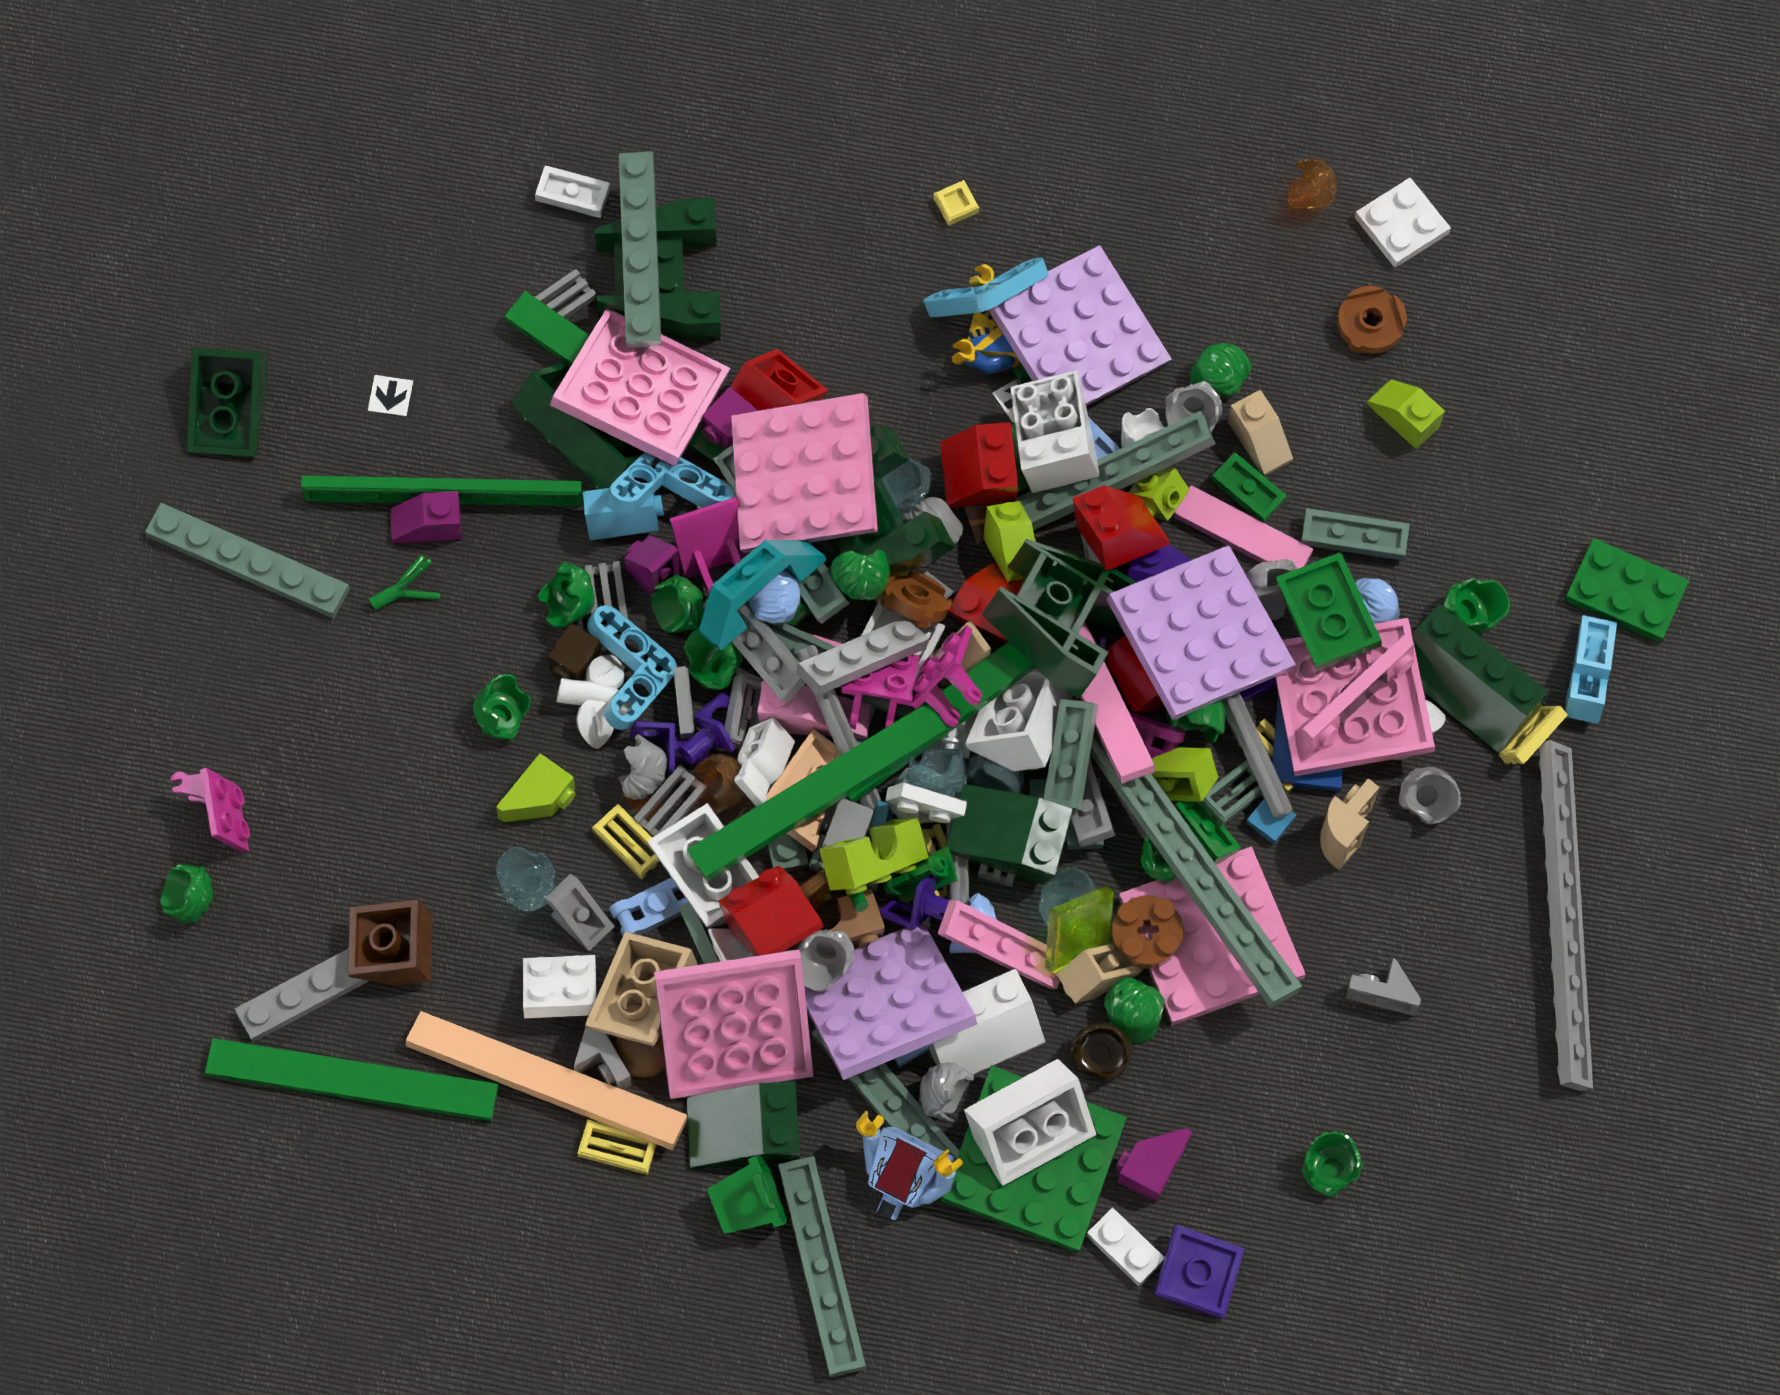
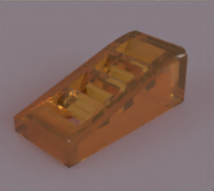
[799,869,830,910]

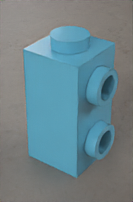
[583,482,664,540]

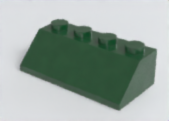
[511,362,644,489]
[1412,604,1548,756]

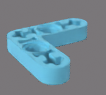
[923,258,1048,317]
[606,452,734,515]
[587,605,677,730]

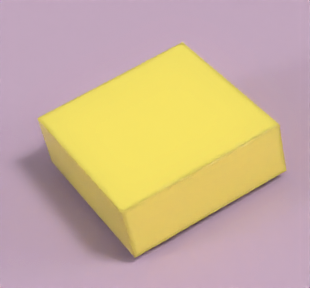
[933,180,979,226]

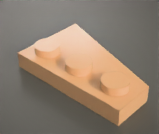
[766,729,840,852]

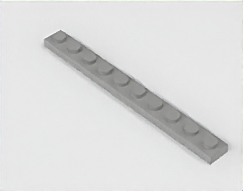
[1539,740,1593,1092]

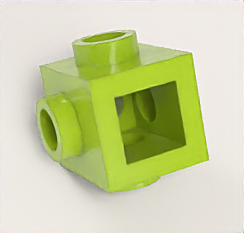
[1128,466,1190,521]

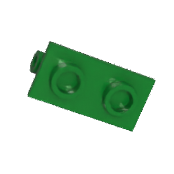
[883,847,958,903]

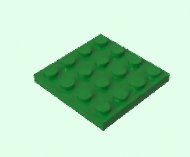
[941,1065,1127,1253]

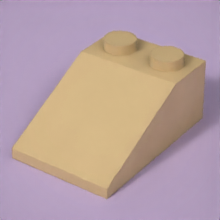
[585,932,697,1046]

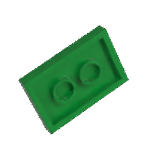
[1565,538,1689,643]
[1276,552,1382,672]

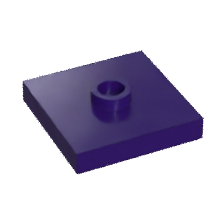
[1153,1225,1245,1319]

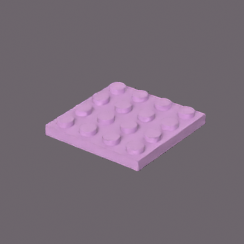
[988,245,1171,406]
[1106,545,1296,720]
[804,922,977,1080]

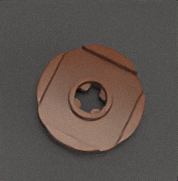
[1337,286,1407,354]
[880,571,952,629]
[1111,895,1184,968]

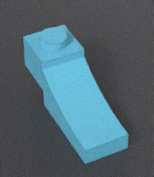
[1565,615,1617,724]

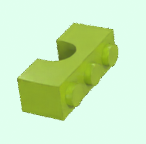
[819,817,929,894]

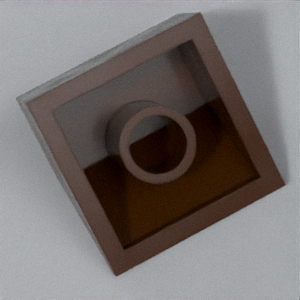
[348,899,433,986]

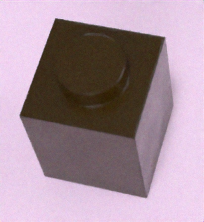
[548,623,601,681]

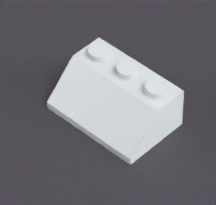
[965,668,1073,771]
[647,803,759,929]
[929,969,1045,1076]
[964,1059,1096,1186]

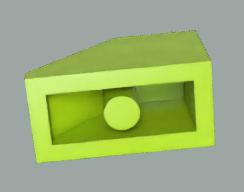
[1367,379,1445,449]
[983,501,1035,582]
[1151,747,1218,802]
[496,753,576,822]

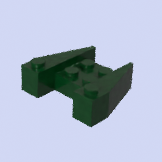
[594,198,721,341]
[829,423,956,573]
[982,539,1137,699]

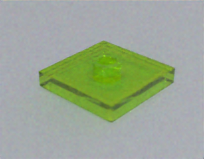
[1045,886,1114,974]

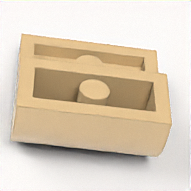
[1320,779,1379,870]

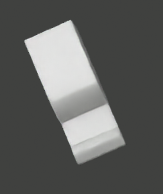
[734,717,795,807]

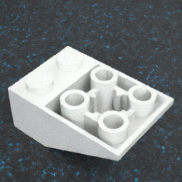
[1011,370,1099,493]

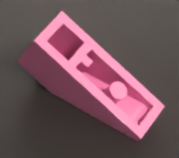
[757,681,872,740]

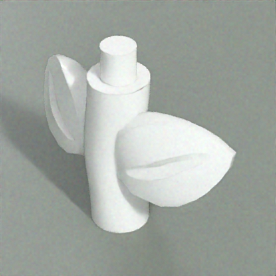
[556,655,632,749]

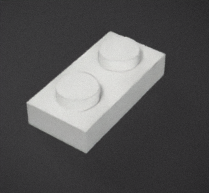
[535,166,610,218]
[885,783,967,823]
[1086,1207,1164,1286]

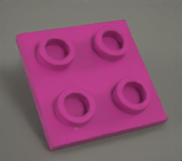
[670,497,750,597]
[911,625,983,727]
[841,654,920,730]
[170,768,250,853]

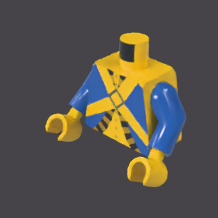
[952,264,1020,375]

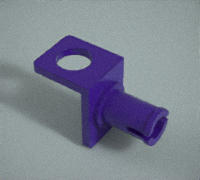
[678,693,736,765]
[629,721,709,779]
[879,874,949,930]

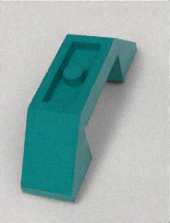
[699,540,827,650]

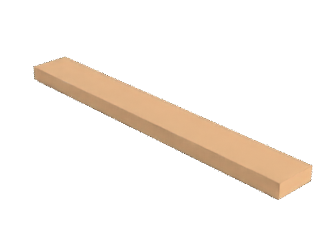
[406,1011,687,1150]

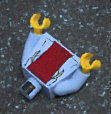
[856,1111,963,1220]

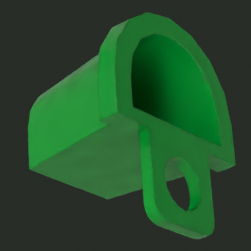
[707,1155,787,1234]

